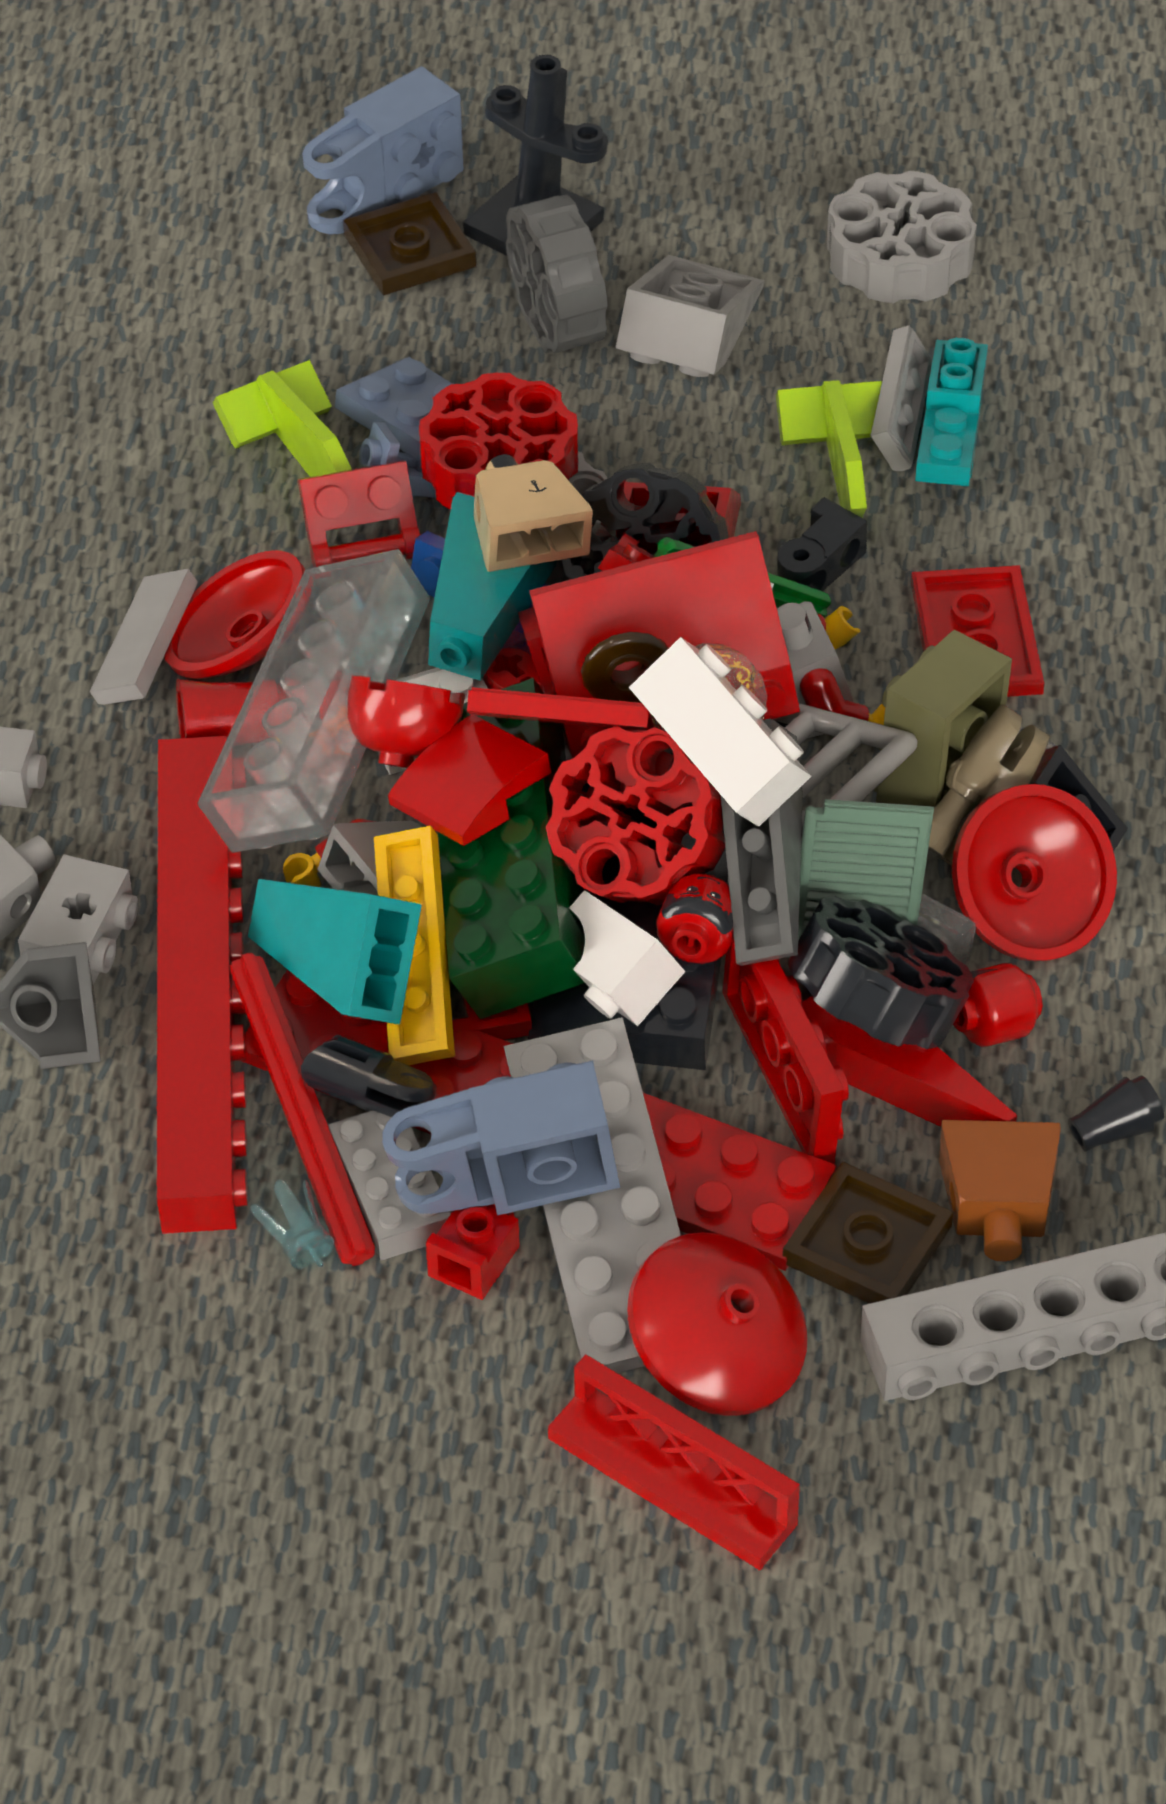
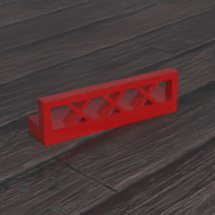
[548,1354,800,1570]

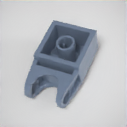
[302,66,463,234]
[382,1060,620,1215]

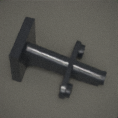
[463,55,608,256]

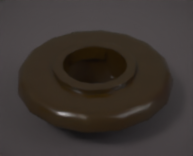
[581,632,669,703]

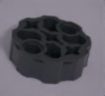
[562,463,729,579]
[788,896,974,1049]

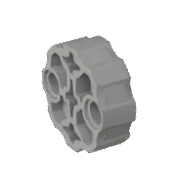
[827,170,977,303]

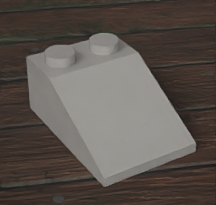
[616,255,765,377]

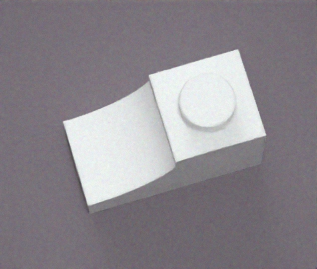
[569,890,686,1026]

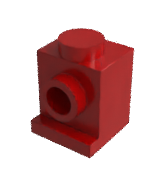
[426,1204,520,1300]

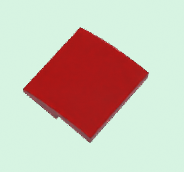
[388,715,551,846]

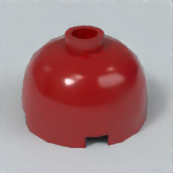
[347,675,465,768]

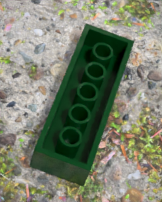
[438,678,585,1019]

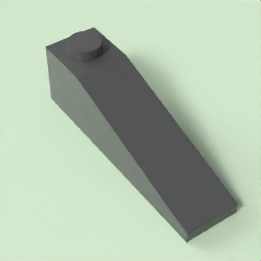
[721,719,803,966]

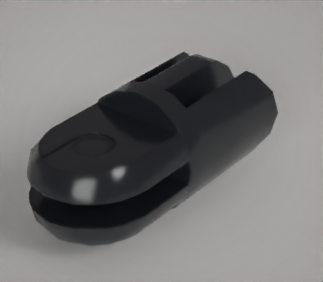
[301,1035,436,1117]

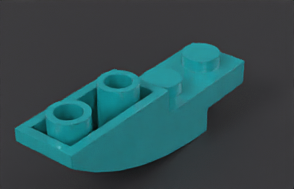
[915,338,988,486]

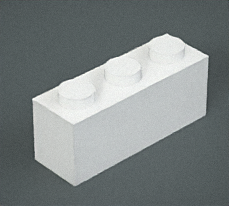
[629,637,811,827]

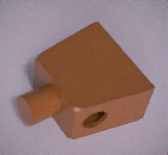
[939,1120,1061,1262]

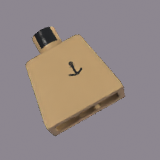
[474,454,593,572]

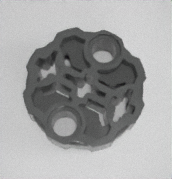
[506,194,608,353]

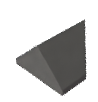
[0,942,101,1069]

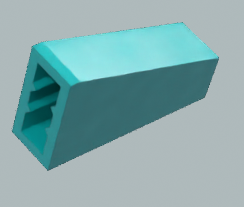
[428,492,557,681]
[248,879,422,1025]

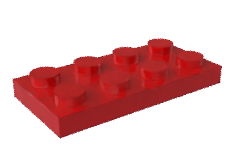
[722,939,849,1164]

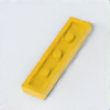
[374,826,455,1065]

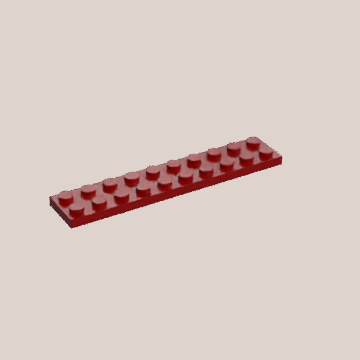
[242,969,837,1271]

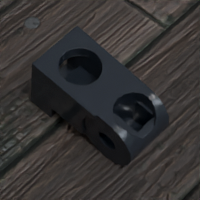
[777,497,867,591]

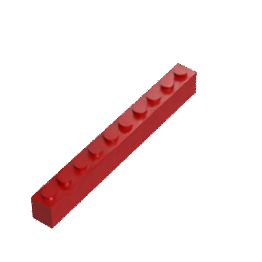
[157,736,248,1234]

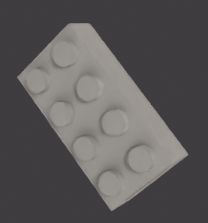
[328,1110,451,1261]

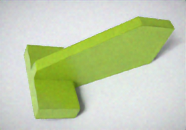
[213,360,352,477]
[776,380,882,518]

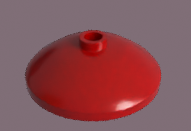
[164,550,308,679]
[952,784,1117,962]
[627,1232,807,1416]

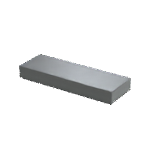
[871,325,933,471]
[90,568,198,705]

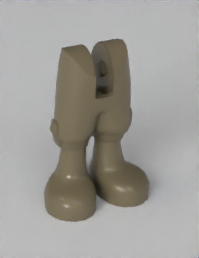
[928,704,1050,866]

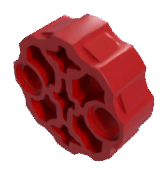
[419,373,579,510]
[546,726,725,906]

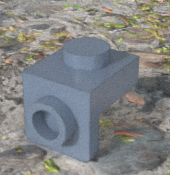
[359,421,436,499]

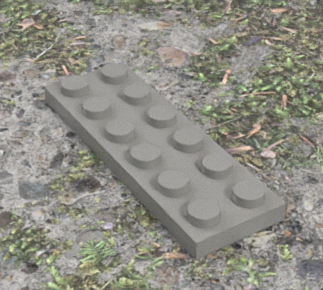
[504,1017,681,1373]

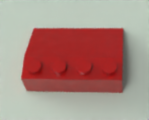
[529,531,800,759]

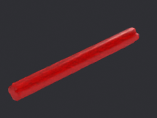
[230,953,375,1267]

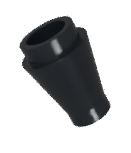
[1068,1075,1164,1152]

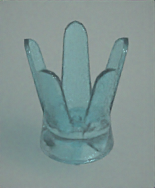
[250,1180,335,1269]

